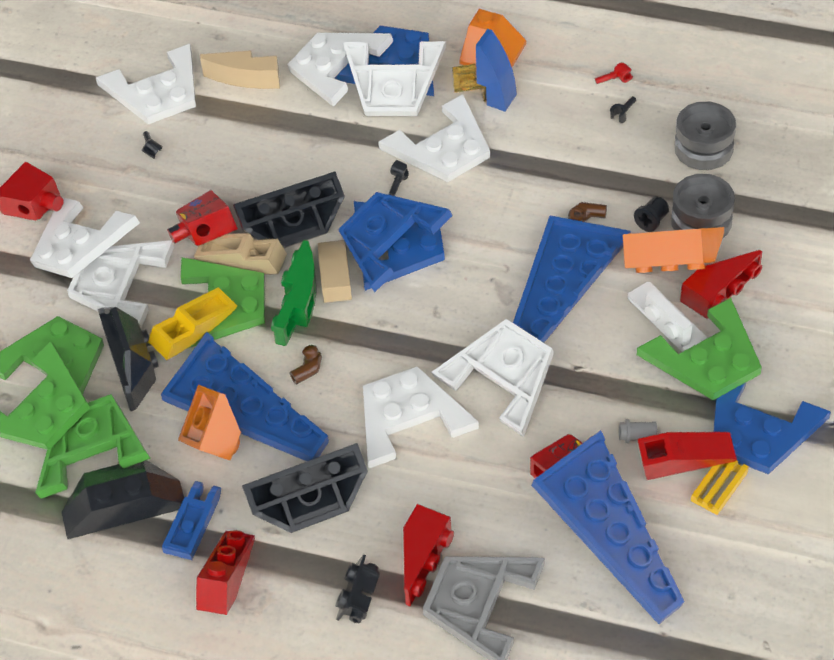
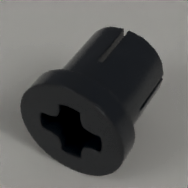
[634,196,669,232]

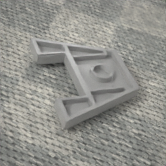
[423,557,545,660]

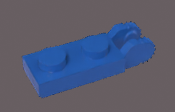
[162,481,221,560]

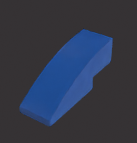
[476,29,517,112]

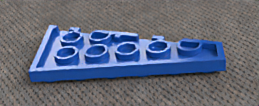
[513,215,631,343]
[161,332,329,461]
[531,430,685,624]

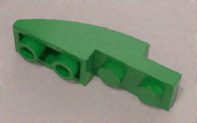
[271,240,317,346]

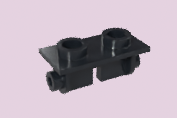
[335,554,380,623]

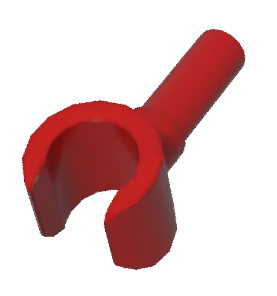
[595,62,633,84]

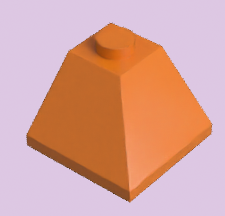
[459,9,526,68]
[178,385,241,461]

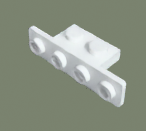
[628,282,708,352]

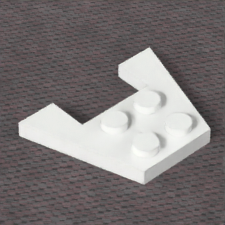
[287,33,393,107]
[343,41,446,116]
[96,44,196,124]
[378,94,490,182]
[30,197,140,278]
[67,240,174,329]
[431,319,554,437]
[363,367,479,469]

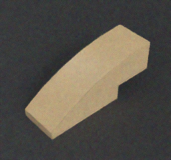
[200,50,280,89]
[194,233,287,274]
[317,240,352,303]

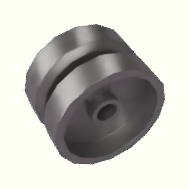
[675,101,736,170]
[671,174,735,238]

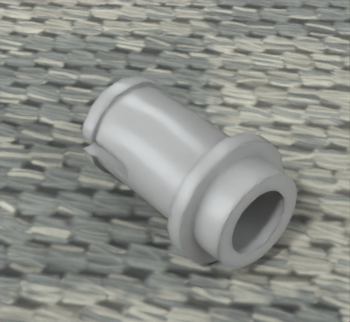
[619,419,657,443]

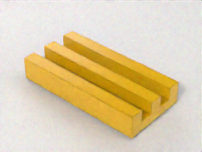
[691,461,749,515]

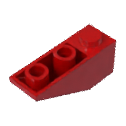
[680,250,763,319]
[637,432,737,480]
[403,504,454,607]
[196,530,255,615]

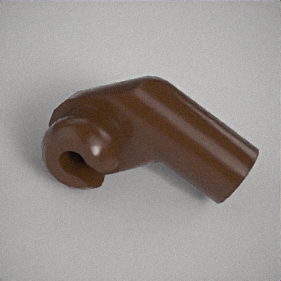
[568,202,607,222]
[289,345,322,385]

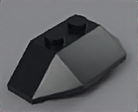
[233,171,345,248]
[98,307,159,412]
[242,443,368,533]
[62,460,184,539]

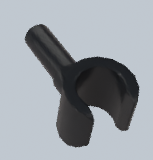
[610,96,636,123]
[142,131,163,159]
[389,160,409,196]

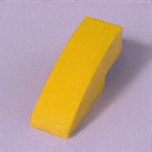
[148,287,237,360]

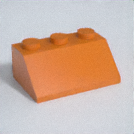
[623,227,724,273]

